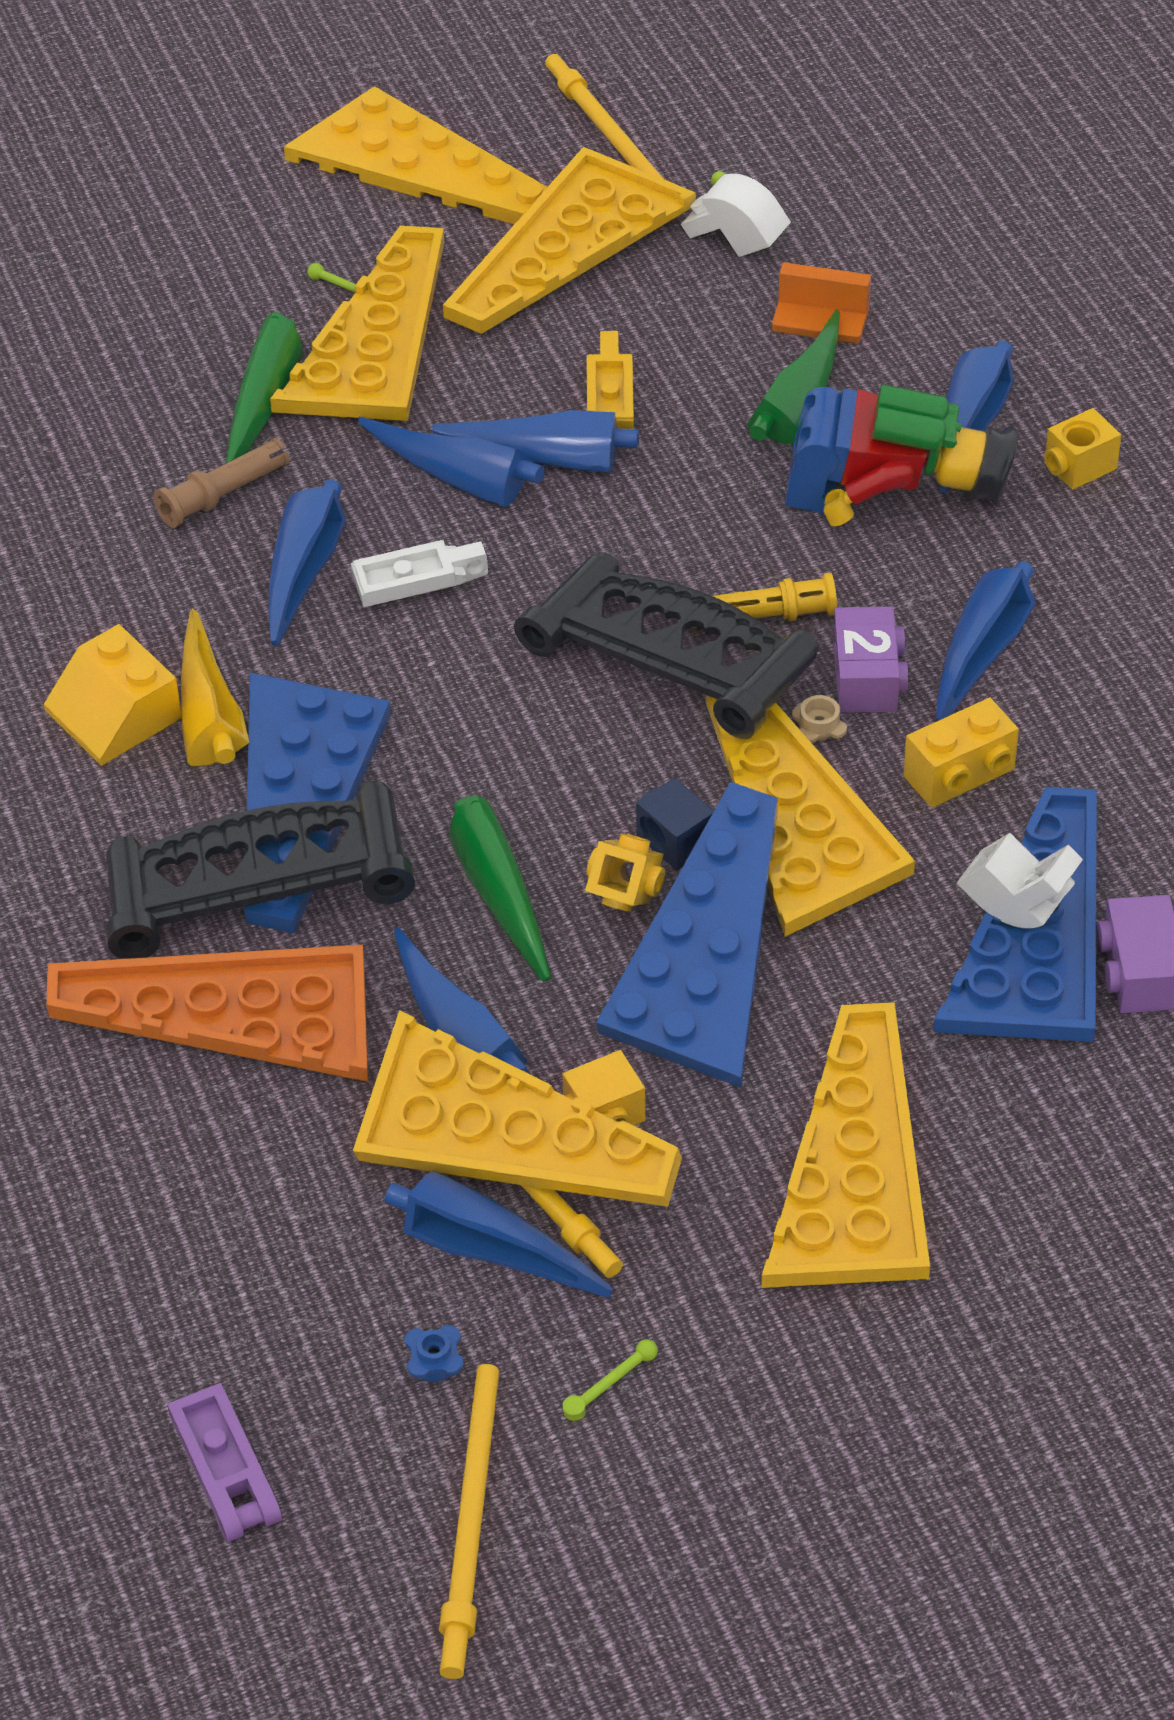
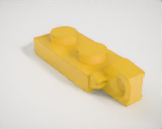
[587,331,634,429]

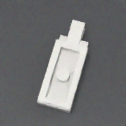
[351,540,488,607]

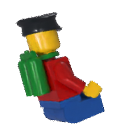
[784,384,1018,526]

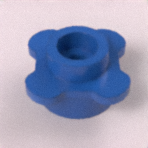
[405,1325,464,1382]

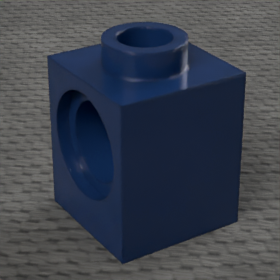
[636,777,714,871]

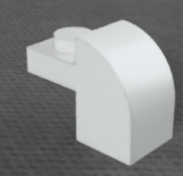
[681,174,791,257]
[957,833,1083,928]

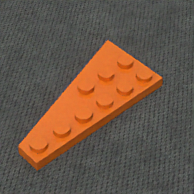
[46,945,369,1082]

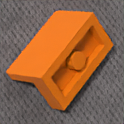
[772,262,871,344]

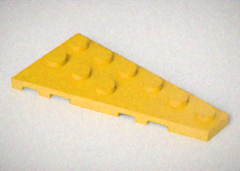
[284,86,547,224]
[443,147,696,334]
[270,226,445,421]
[706,695,915,937]
[761,1002,930,1288]
[353,1010,682,1207]

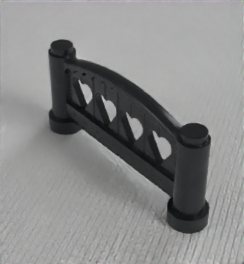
[514,552,819,739]
[106,781,415,959]

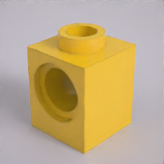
[1044,408,1121,490]

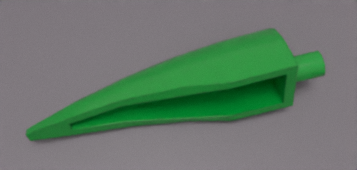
[746,309,840,444]
[226,312,304,463]
[449,795,552,982]

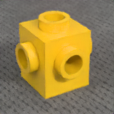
[585,833,665,911]

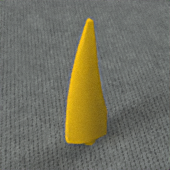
[181,608,250,766]

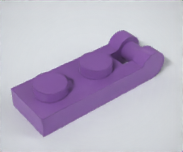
[167,1383,282,1543]

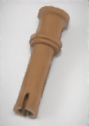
[154,438,290,528]

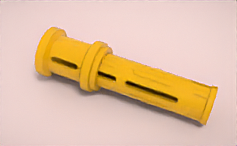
[692,572,837,629]

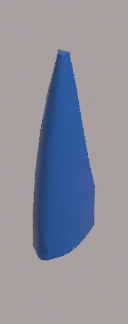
[939,341,1014,494]
[432,410,639,472]
[358,416,545,508]
[268,479,346,646]
[936,561,1036,721]
[394,926,530,1074]
[384,1171,613,1298]

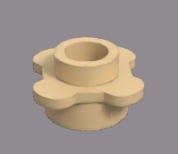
[792,695,847,743]

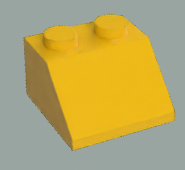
[44,624,182,766]

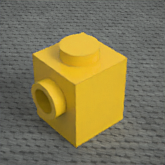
[562,1050,646,1125]

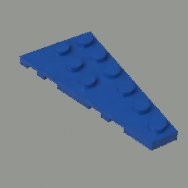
[244,673,391,934]
[596,782,778,1088]
[933,787,1097,1042]

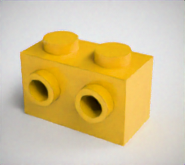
[903,697,1019,808]

